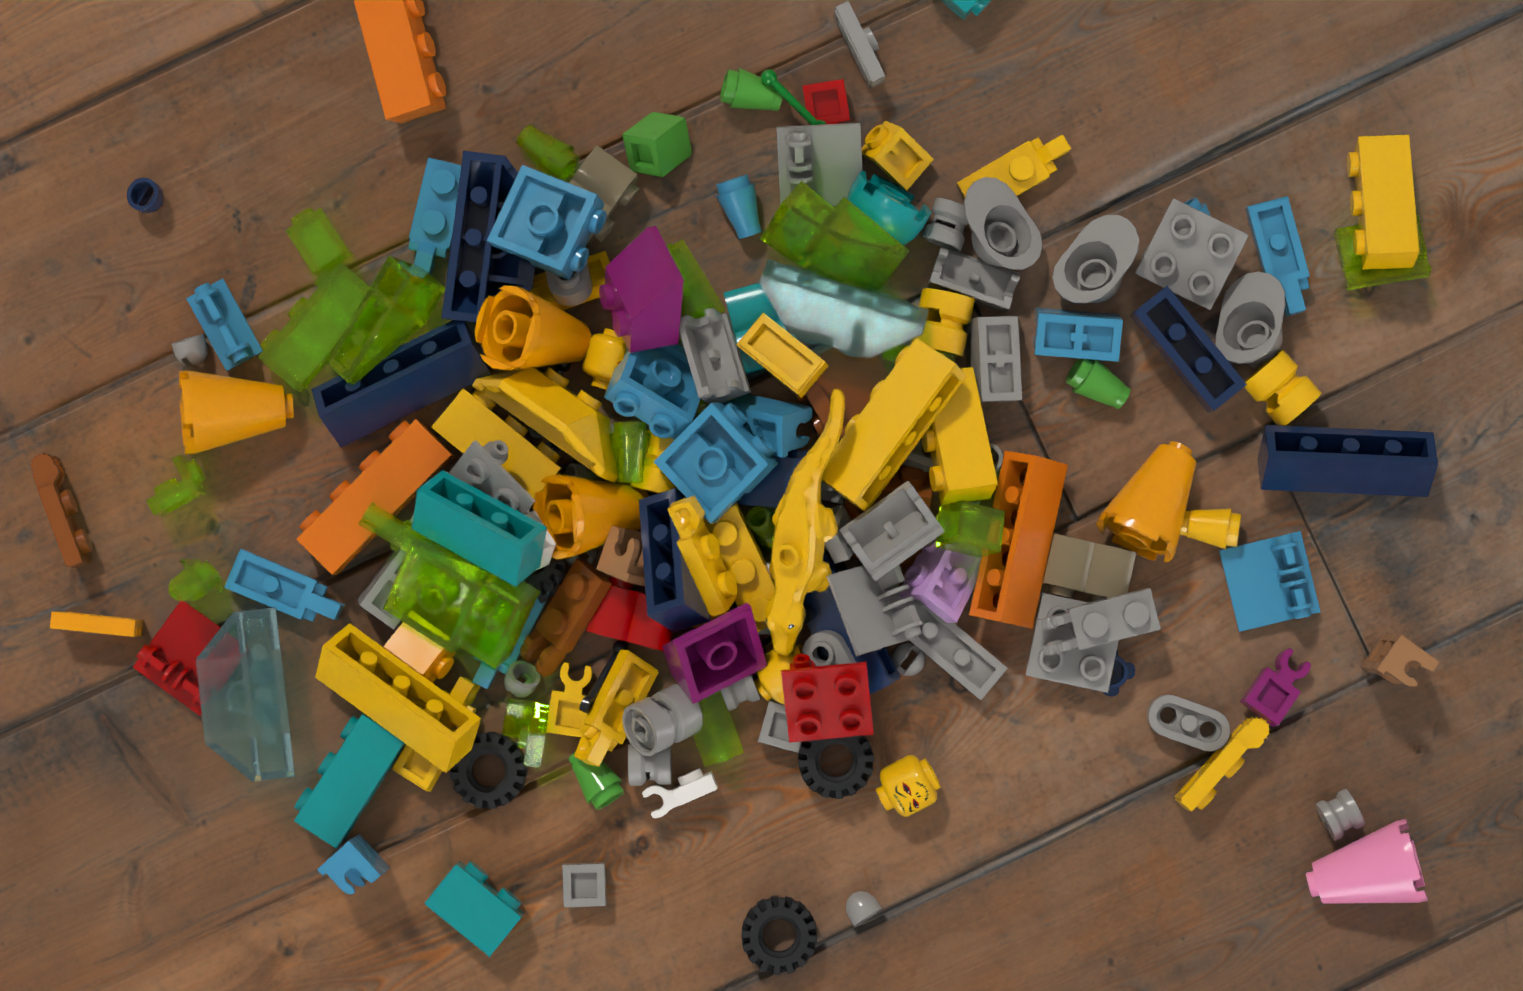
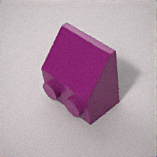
[599,226,684,353]
[662,603,767,704]

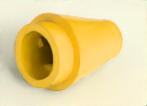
[1180,508,1241,550]

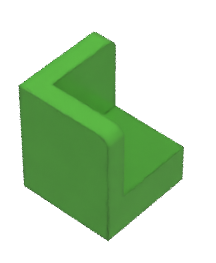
[622,112,692,177]

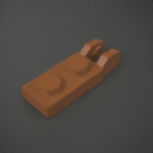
[30,453,93,568]
[519,558,611,677]

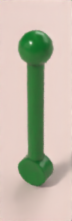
[761,69,827,125]

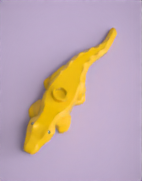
[764,389,845,655]

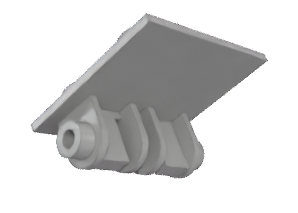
[776,123,862,215]
[1135,198,1249,310]
[449,440,536,514]
[826,564,923,656]
[1025,593,1119,693]

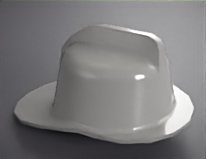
[964,177,1042,270]
[1052,215,1140,304]
[1215,271,1285,369]

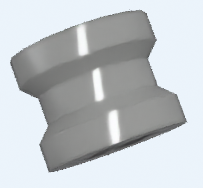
[721,674,760,711]
[1315,788,1365,841]

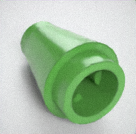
[720,68,783,111]
[1066,358,1131,410]
[568,753,625,810]

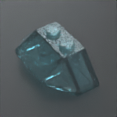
[759,259,929,358]
[196,607,295,782]

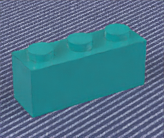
[412,470,547,587]
[294,714,406,848]

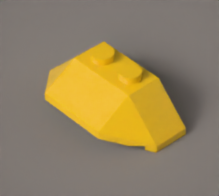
[472,367,619,483]

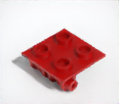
[133,599,249,716]
[781,654,874,743]

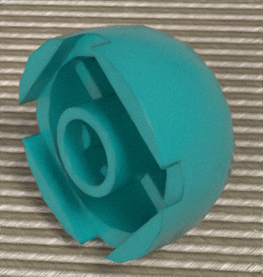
[846,171,932,250]

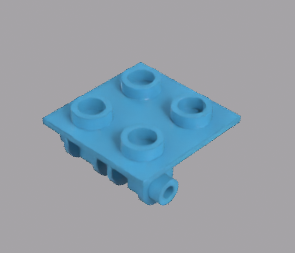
[1219,531,1321,632]

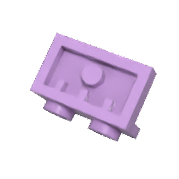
[898,524,984,623]

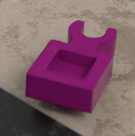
[1240,648,1311,727]

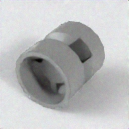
[622,684,703,756]

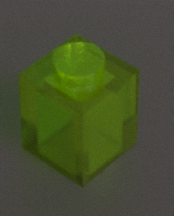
[285,207,353,277]
[935,501,1005,557]

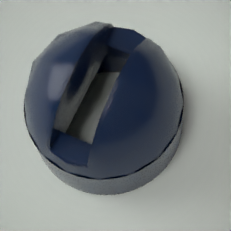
[127,178,164,213]

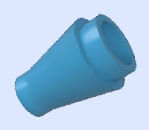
[715,174,762,239]

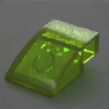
[760,181,910,291]
[383,540,540,669]

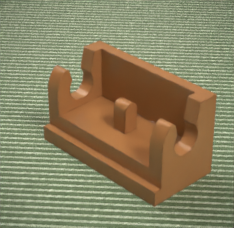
[596,526,645,586]
[1360,633,1440,687]

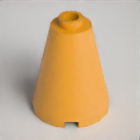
[475,285,591,371]
[179,370,294,455]
[1096,441,1197,562]
[533,474,649,560]

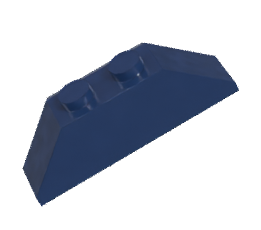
[442,151,536,323]

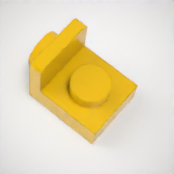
[861,121,934,191]

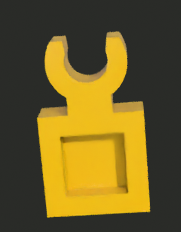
[546,662,593,738]

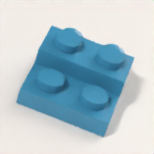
[487,165,607,280]
[604,344,700,440]
[654,402,779,524]

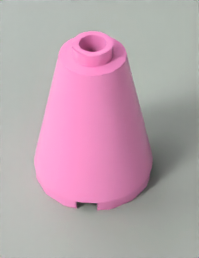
[1306,819,1428,904]

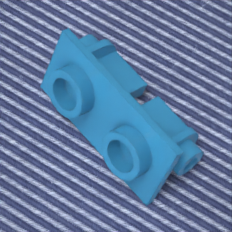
[186,278,263,371]

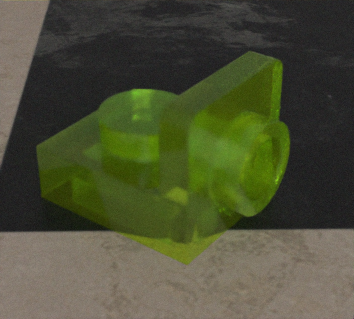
[146,454,206,517]
[502,698,550,768]

